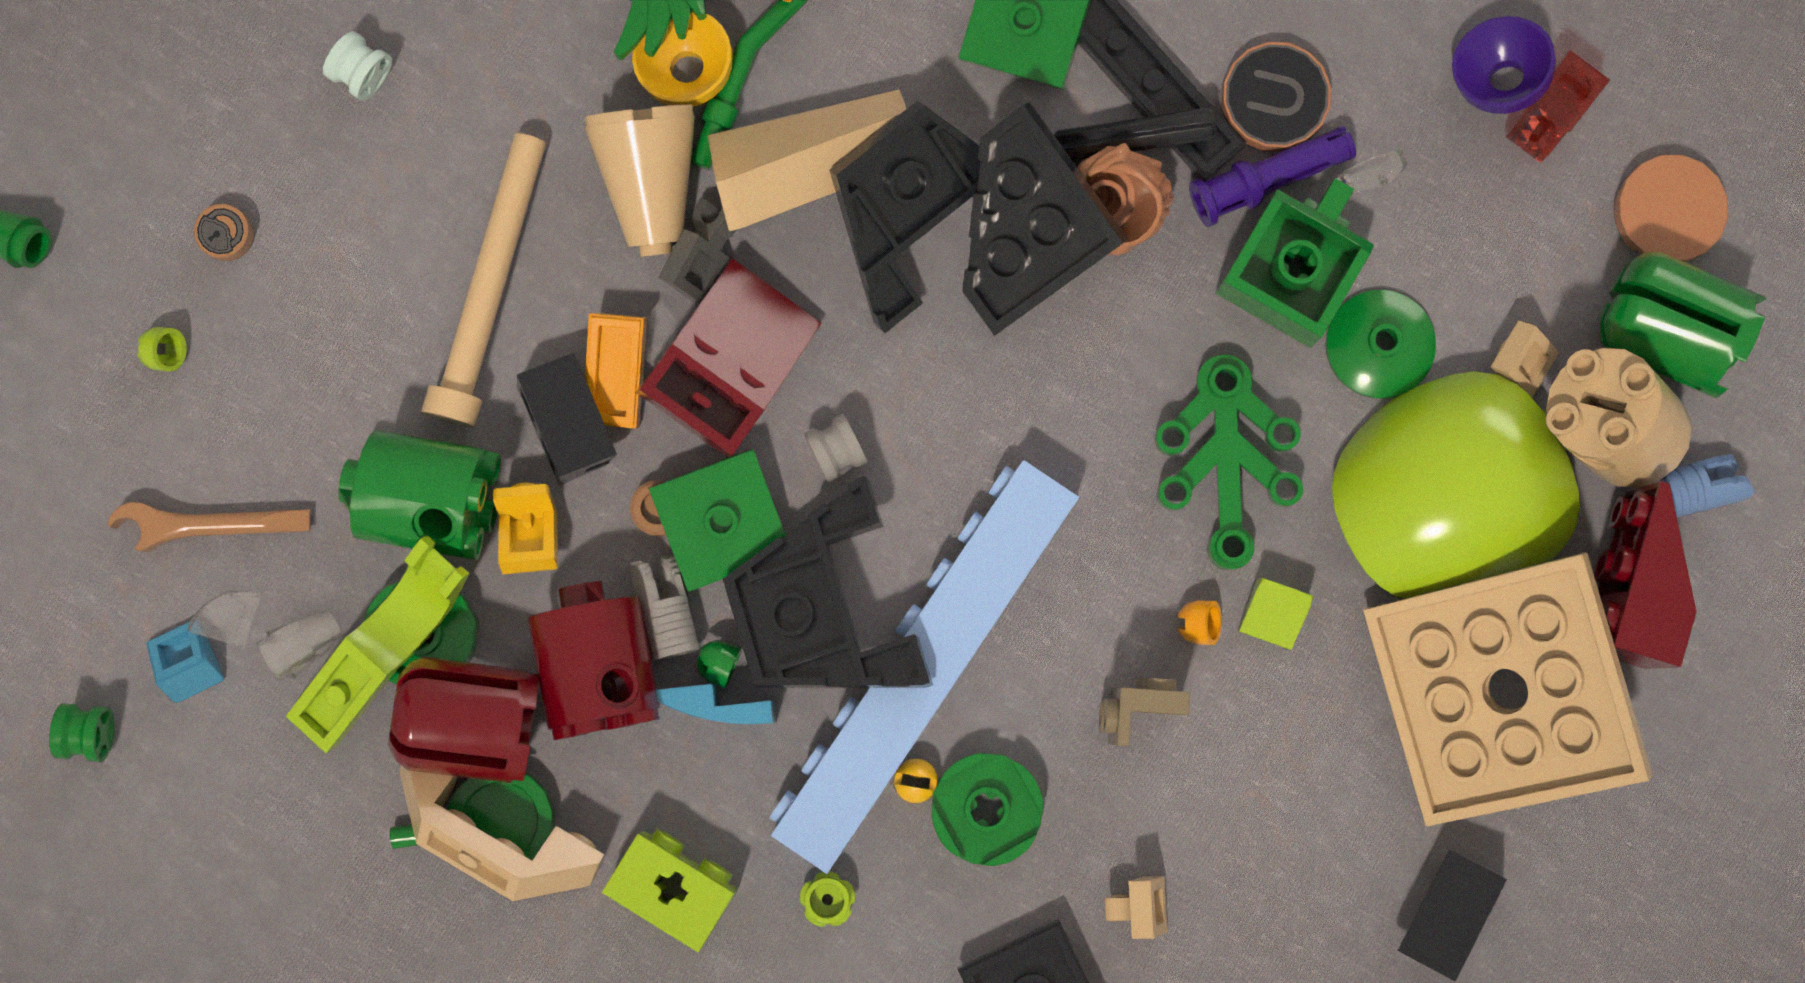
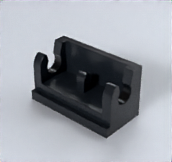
[517,353,617,486]
[1397,849,1507,982]

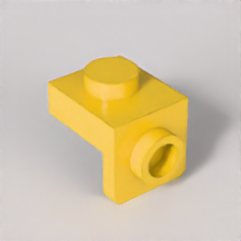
[493,482,558,575]

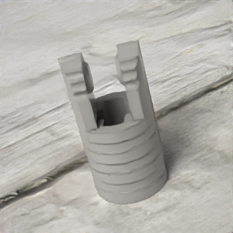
[628,554,700,662]

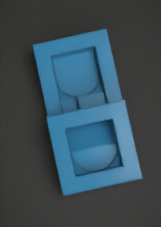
[656,684,776,724]

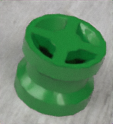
[49,703,114,762]

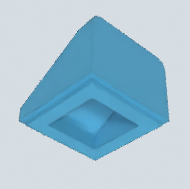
[146,618,224,703]

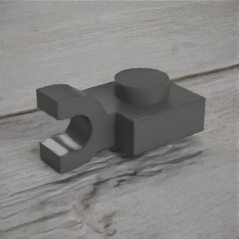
[658,198,736,304]

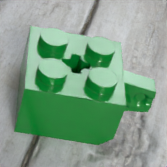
[1215,178,1374,348]

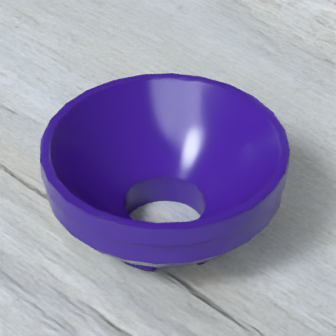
[1452,16,1556,114]

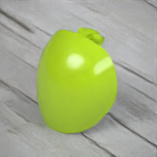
[1332,371,1580,598]

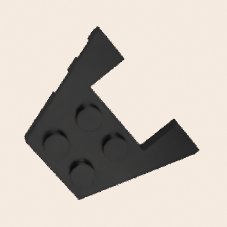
[829,101,981,333]
[723,476,933,688]

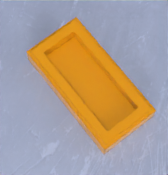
[585,312,647,429]

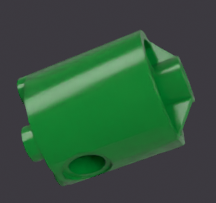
[338,430,501,560]

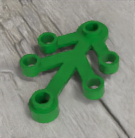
[1154,355,1304,570]

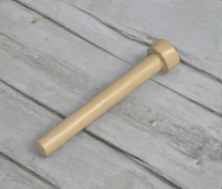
[421,133,546,428]

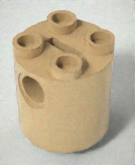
[1546,348,1692,488]

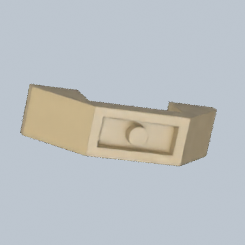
[400,766,605,901]

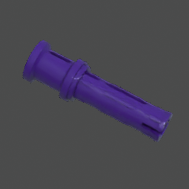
[1189,126,1356,227]

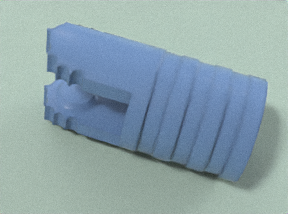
[1638,454,1756,518]

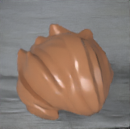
[1077,143,1174,256]

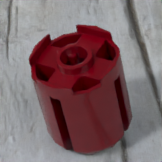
[388,657,539,783]

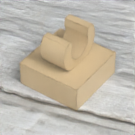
[1105,876,1168,939]

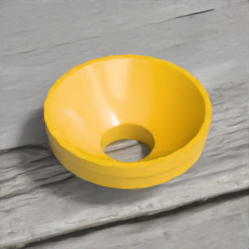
[632,11,733,107]

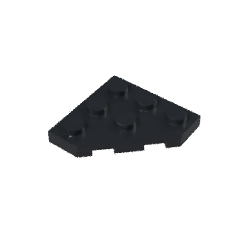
[962,102,1128,336]

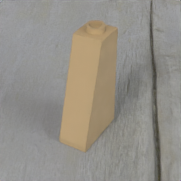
[707,89,907,231]

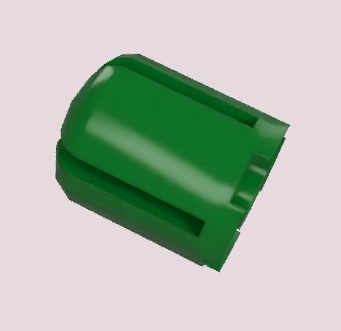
[1598,252,1767,398]

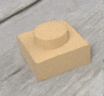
[1491,320,1559,398]

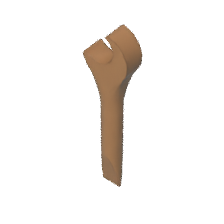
[107,502,311,552]

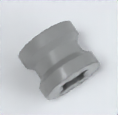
[804,414,868,483]

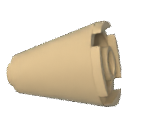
[585,104,695,257]

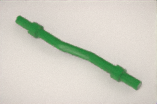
[690,0,807,170]

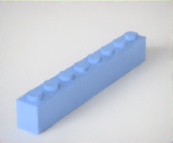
[769,460,1079,874]

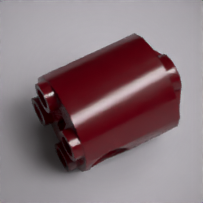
[527,581,660,740]

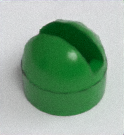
[697,640,742,689]

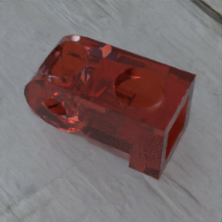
[1505,50,1610,163]

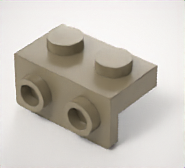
[1099,678,1191,746]

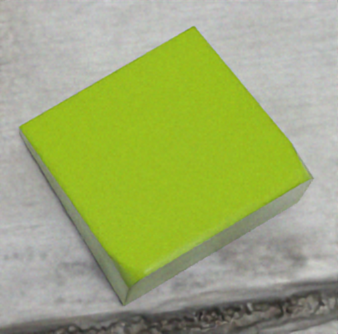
[1238,578,1314,650]

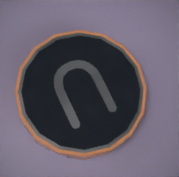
[1221,42,1331,152]

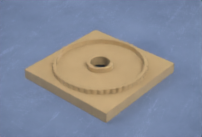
[1363,552,1653,827]

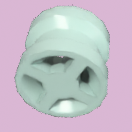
[323,31,392,101]

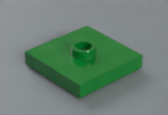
[958,0,1091,90]
[648,448,786,592]

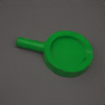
[389,773,555,860]

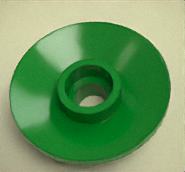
[1325,290,1436,399]

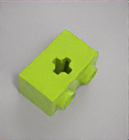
[601,828,738,953]

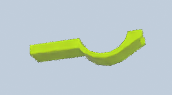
[286,535,470,753]

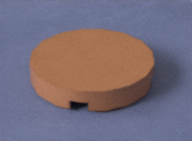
[1614,155,1728,262]

